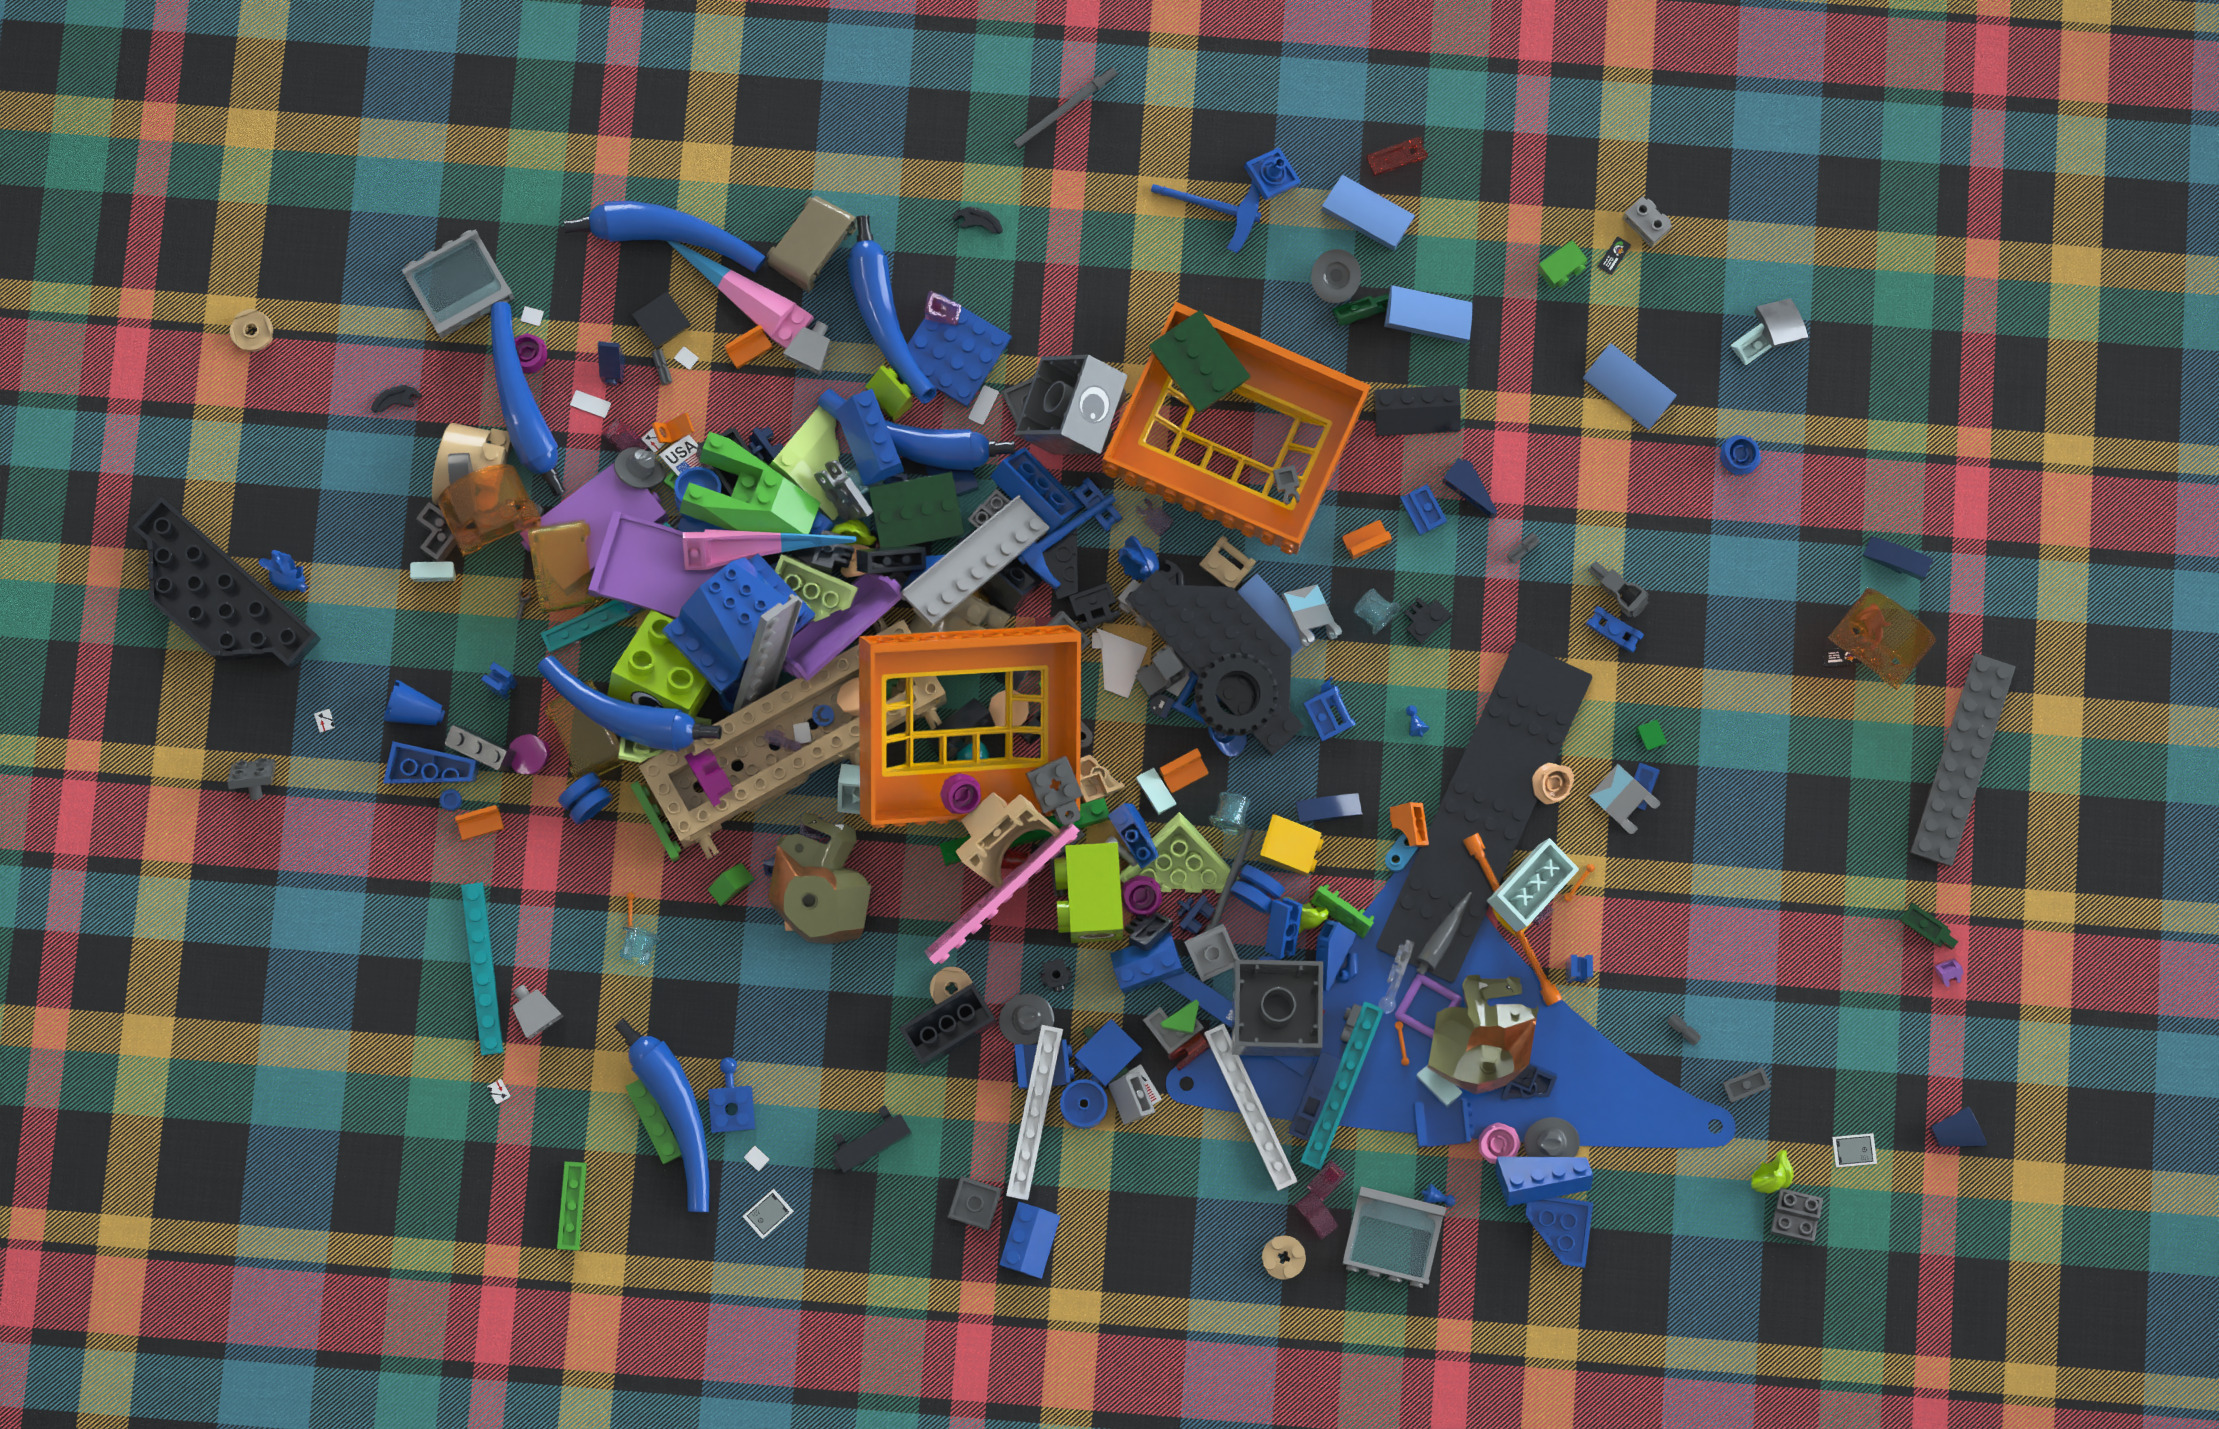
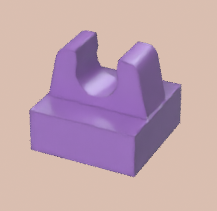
[1935,959,1964,987]

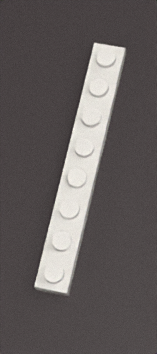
[1204,1024,1297,1191]
[1006,1025,1063,1200]

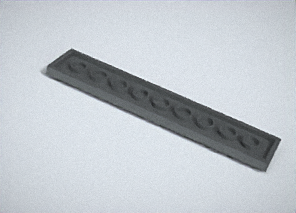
[1910,653,2016,867]

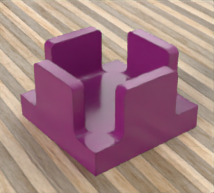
[684,748,733,807]

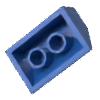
[1110,932,1185,994]
[999,1202,1061,1279]

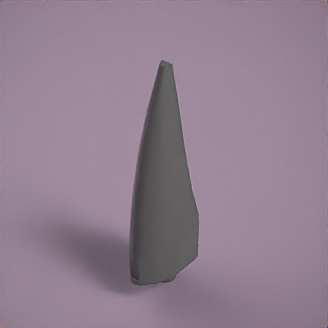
[1416,892,1473,976]

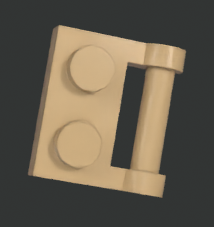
[1199,536,1256,589]

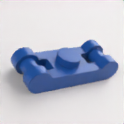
[1071,477,1123,532]
[1586,606,1644,653]

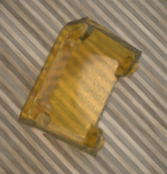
[528,519,601,614]
[544,679,628,779]

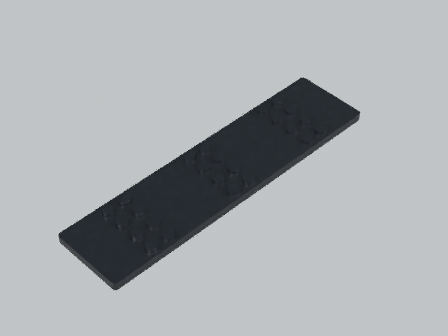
[1376,641,1592,983]

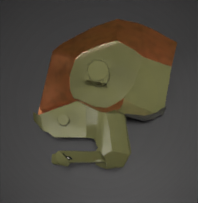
[768,812,871,944]
[1427,975,1539,1094]

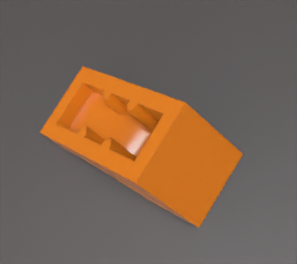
[1390,802,1429,847]

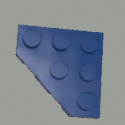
[1525,1197,1593,1268]

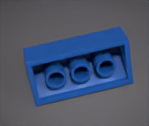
[836,389,904,486]
[990,447,1083,535]

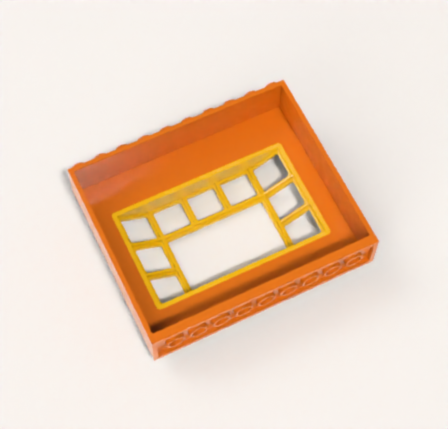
[1102,301,1371,555]
[859,625,1081,828]

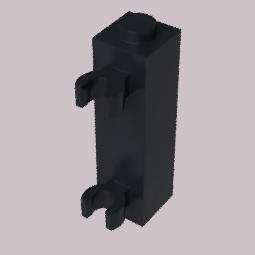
[832,1106,912,1174]

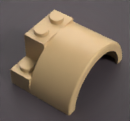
[432,423,512,517]
[956,792,1062,889]

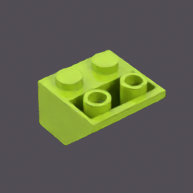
[865,365,913,422]

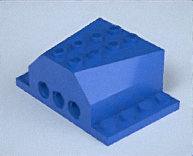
[662,554,816,694]

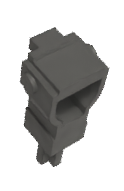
[1588,561,1649,618]

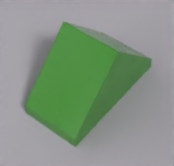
[707,863,755,906]
[1160,999,1199,1035]

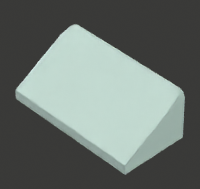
[1731,323,1772,365]
[410,562,456,582]
[1136,768,1176,815]
[1416,1065,1463,1107]

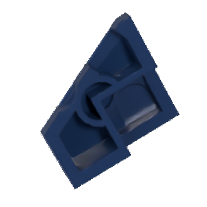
[925,465,979,497]
[1501,1063,1557,1100]
[1928,1107,1987,1147]

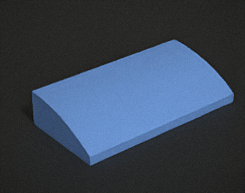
[1321,175,1415,251]
[1384,285,1472,344]
[1583,343,1677,431]
[1237,574,1315,658]

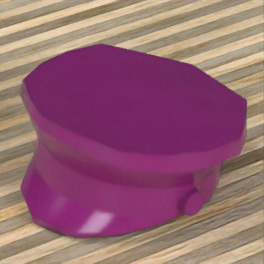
[514,333,547,373]
[509,734,550,775]
[940,773,981,814]
[1121,875,1162,916]

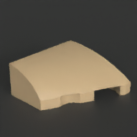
[1080,755,1125,804]

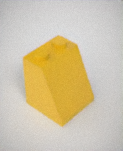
[1259,814,1324,876]

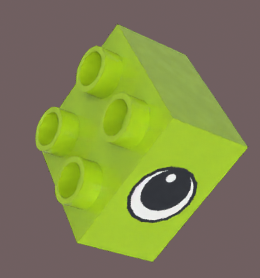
[607,609,714,719]
[1054,842,1123,943]

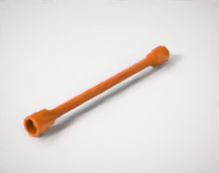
[1463,833,1563,1007]

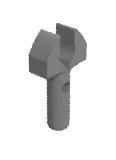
[1105,836,1137,867]

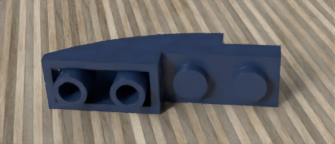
[1288,1051,1341,1141]

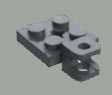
[814,460,873,521]
[1026,756,1083,826]

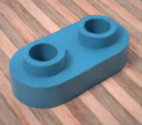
[1385,833,1419,872]

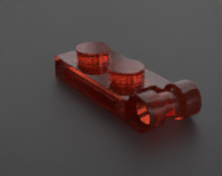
[1366,137,1428,176]

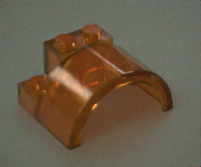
[438,464,542,556]
[1828,588,1936,690]

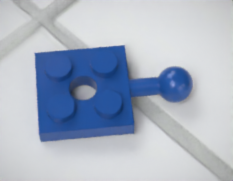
[708,1057,755,1133]

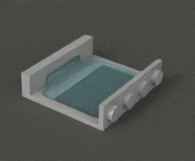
[402,229,514,339]
[1342,1187,1446,1288]

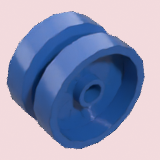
[674,467,722,522]
[557,772,614,825]
[1230,865,1285,915]
[1060,1079,1108,1129]

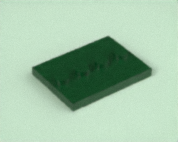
[1148,310,1251,414]
[868,472,964,548]

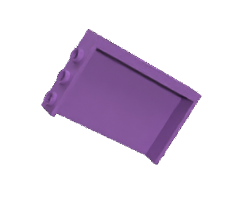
[520,463,670,596]
[782,573,902,681]

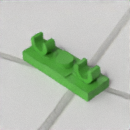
[1311,884,1374,939]

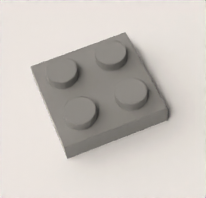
[1184,924,1239,982]

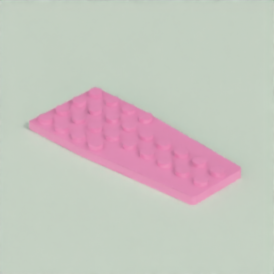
[924,823,1079,964]

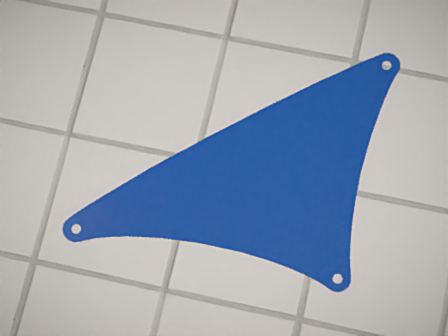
[1166,847,1736,1148]

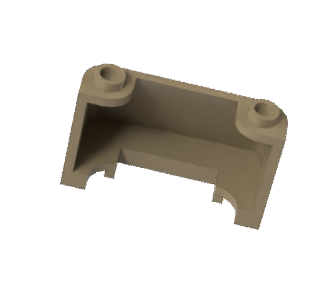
[767,196,858,293]

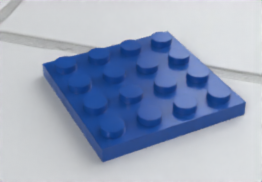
[907,294,1012,408]

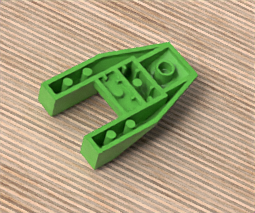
[679,431,821,534]

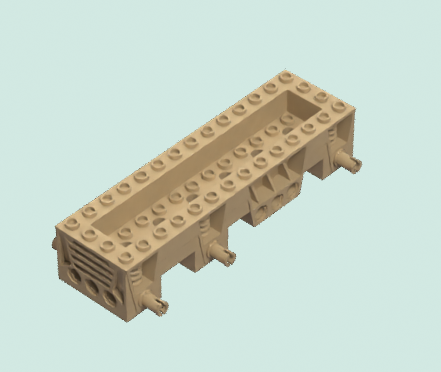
[638,617,947,859]

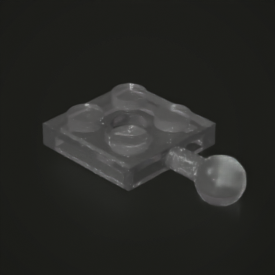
[1379,939,1415,1014]

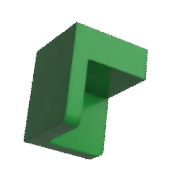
[1635,720,1667,751]

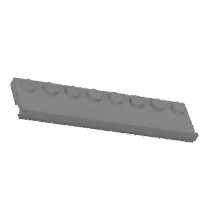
[900,495,1050,628]
[733,594,803,713]

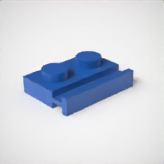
[1400,484,1447,536]

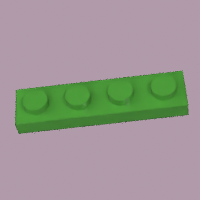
[630,781,681,862]
[625,1079,682,1164]
[557,1161,587,1251]

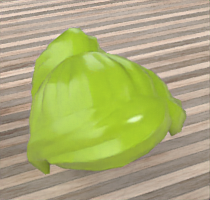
[831,519,877,545]
[1281,897,1329,934]
[1751,1150,1794,1194]

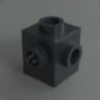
[1040,958,1073,993]

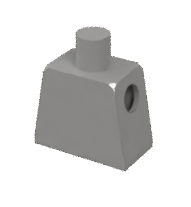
[783,321,831,376]
[512,985,563,1040]

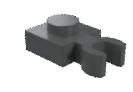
[1273,465,1300,506]
[1340,1004,1362,1043]

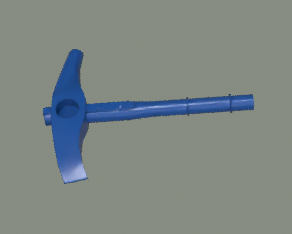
[1151,181,1261,253]
[1017,493,1116,590]

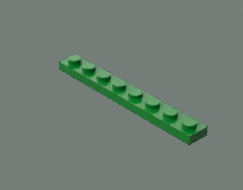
[939,798,1110,866]

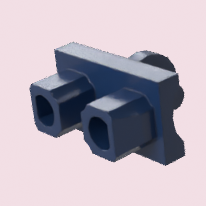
[748,427,784,465]
[1177,895,1215,935]

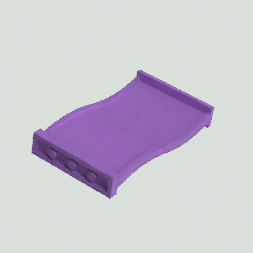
[588,510,750,619]

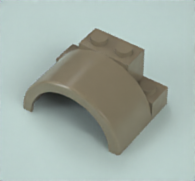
[908,595,1011,633]

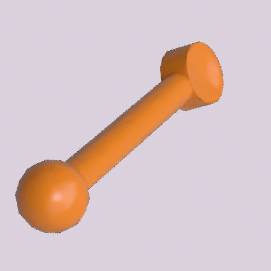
[1564,864,1595,902]
[625,892,635,937]
[1395,1021,1410,1066]

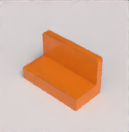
[724,325,773,369]
[1342,520,1392,560]
[1159,748,1208,793]
[454,805,504,841]

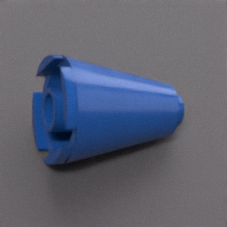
[383,680,445,726]

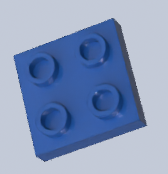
[1243,148,1301,201]

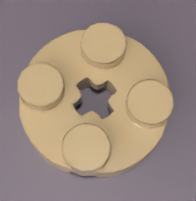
[230,309,273,352]
[930,967,972,1004]
[1262,1236,1306,1280]

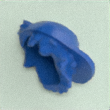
[1118,536,1160,582]
[258,550,308,593]

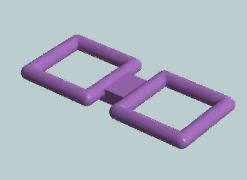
[1395,974,1462,1039]

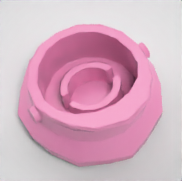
[1479,1122,1521,1164]

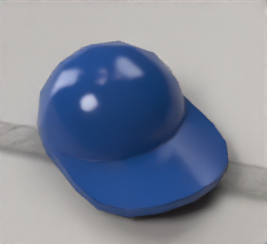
[1208,726,1247,757]

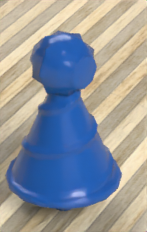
[1406,705,1429,738]
[1421,1183,1456,1207]

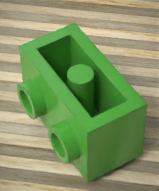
[1537,240,1588,289]

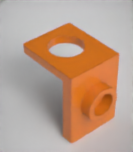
[652,413,694,444]

